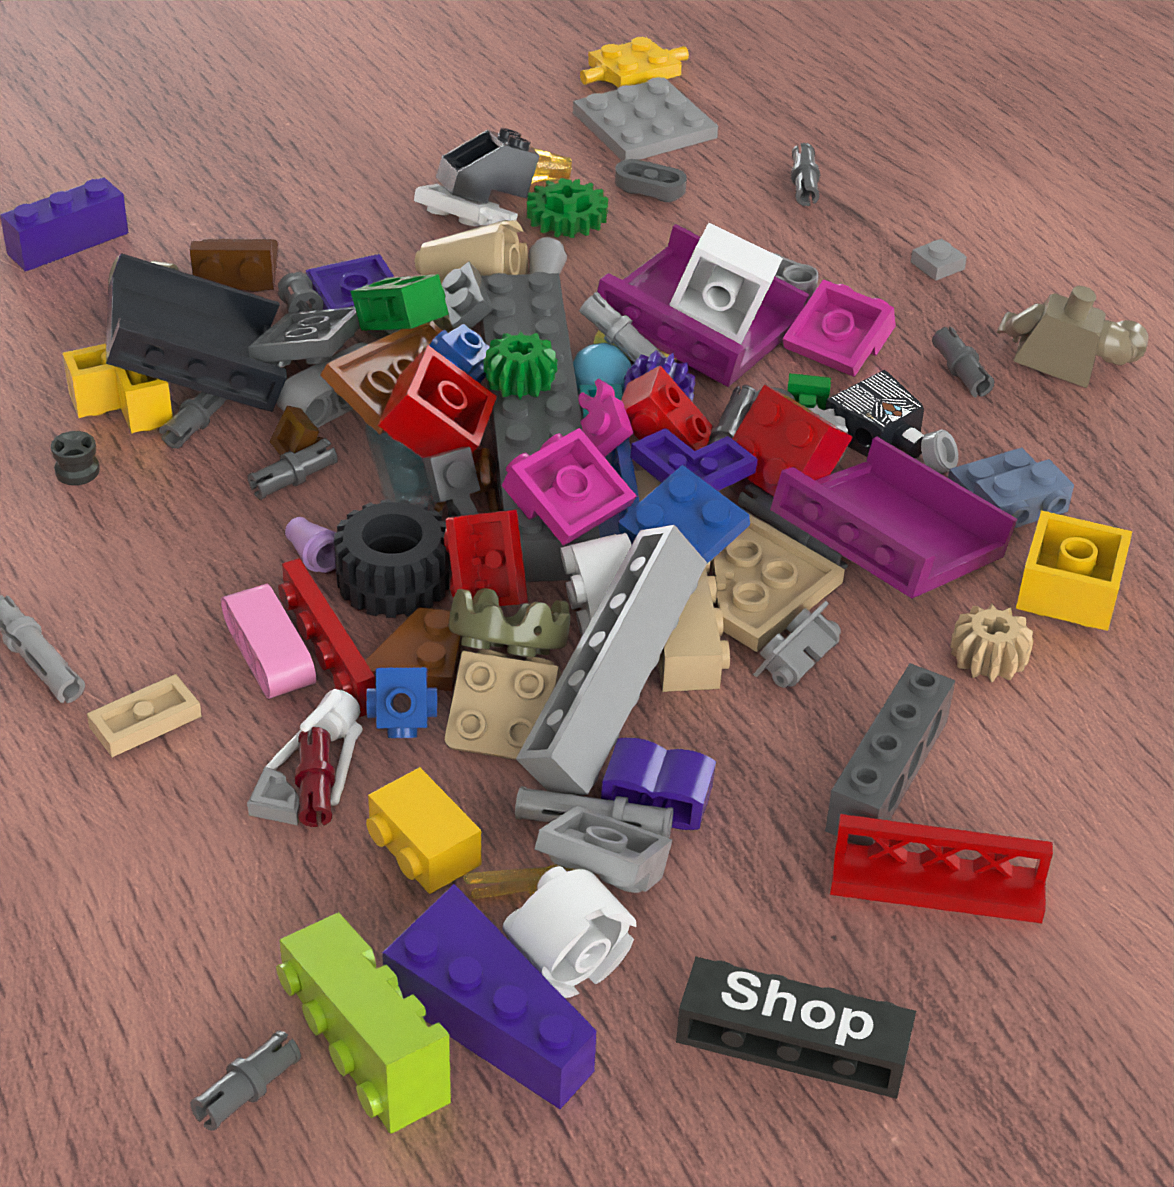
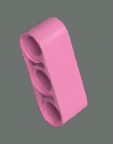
[221,583,316,699]

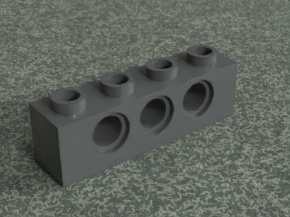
[825,663,956,846]

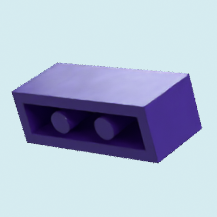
[0,177,129,272]

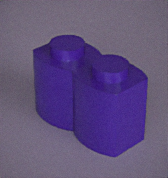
[601,738,716,830]

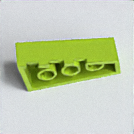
[276,912,451,1134]

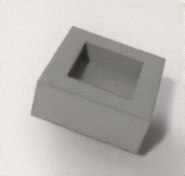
[911,238,967,281]

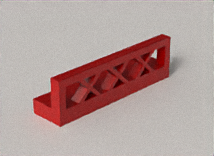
[830,814,1053,924]

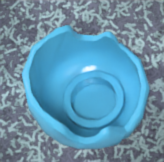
[573,342,632,394]

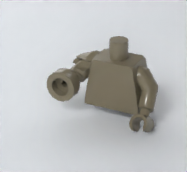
[996,286,1148,388]

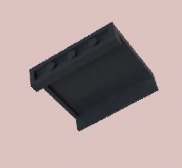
[106,253,287,412]

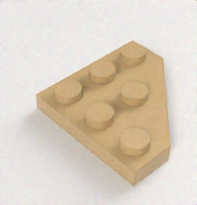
[711,511,845,652]

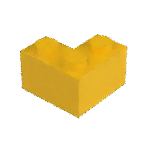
[62,344,173,433]

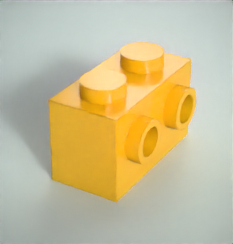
[366,767,481,894]

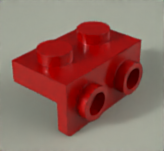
[444,509,528,606]

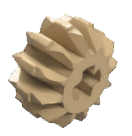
[950,603,1034,682]

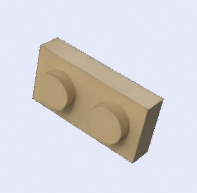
[87,674,202,757]

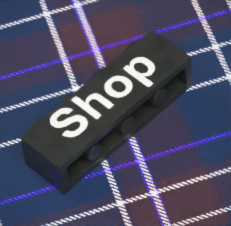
[676,956,916,1099]

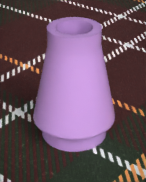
[285,517,336,573]

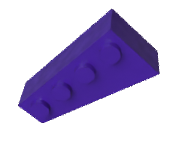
[382,884,597,1109]

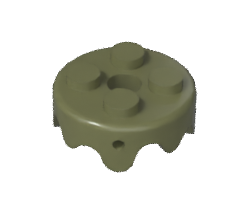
[448,588,571,657]

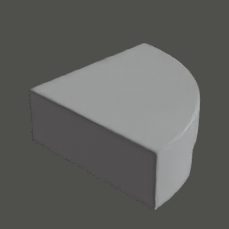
[247,767,300,825]

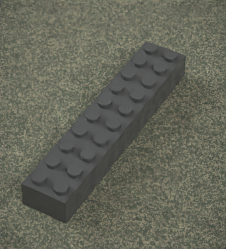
[480,272,600,582]

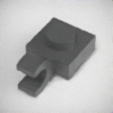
[423,447,480,518]

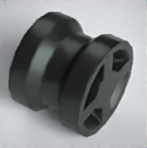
[51,431,100,485]

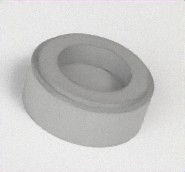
[921,429,958,474]

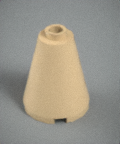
[415,220,528,284]

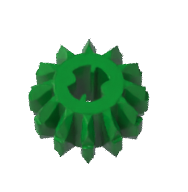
[484,331,558,400]

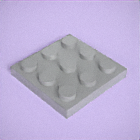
[573,78,718,161]

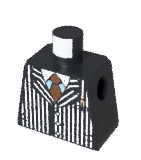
[825,370,924,458]

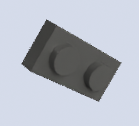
[441,261,494,329]

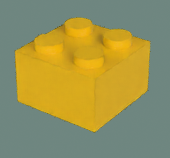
[1016,510,1133,631]

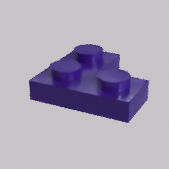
[630,428,758,491]

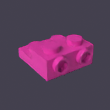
[782,279,896,377]
[501,428,637,546]

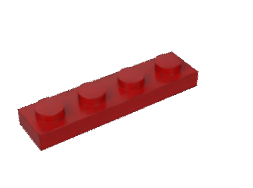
[278,558,376,717]

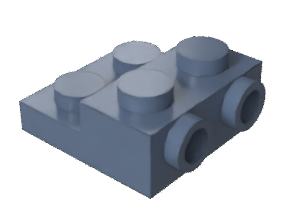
[948,448,1074,528]

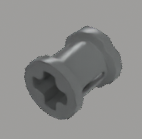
[278,272,323,313]

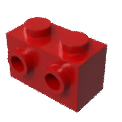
[621,365,713,451]

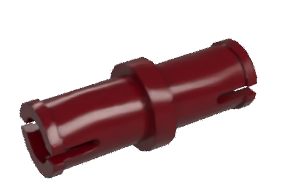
[294,727,336,827]

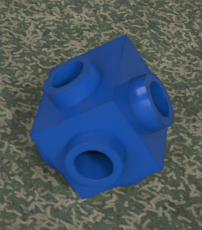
[429,324,489,383]
[367,667,437,738]

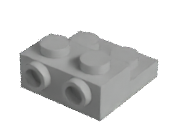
[535,806,672,893]

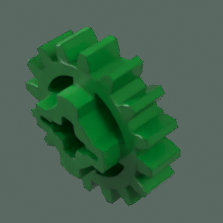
[526,178,608,238]

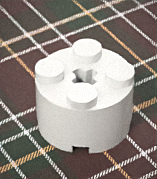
[560,533,632,636]
[502,866,636,998]

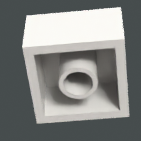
[669,223,783,344]

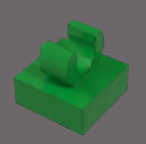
[787,373,831,410]

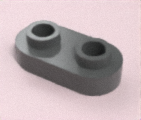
[615,159,687,202]

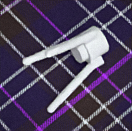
[263,689,363,806]

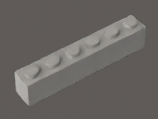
[516,525,707,795]

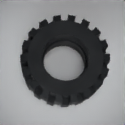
[334,500,452,618]

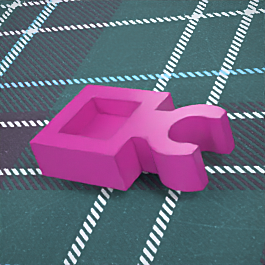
[578,378,633,457]

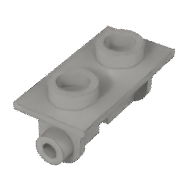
[753,601,841,688]

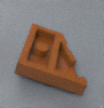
[365,608,462,691]

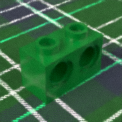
[351,274,449,331]

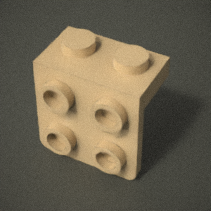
[445,649,562,760]

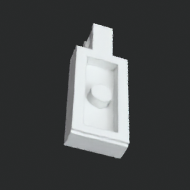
[414,184,518,226]

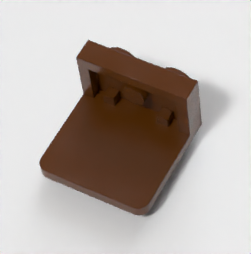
[190,239,279,292]

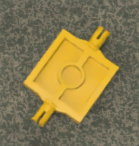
[580,37,689,88]

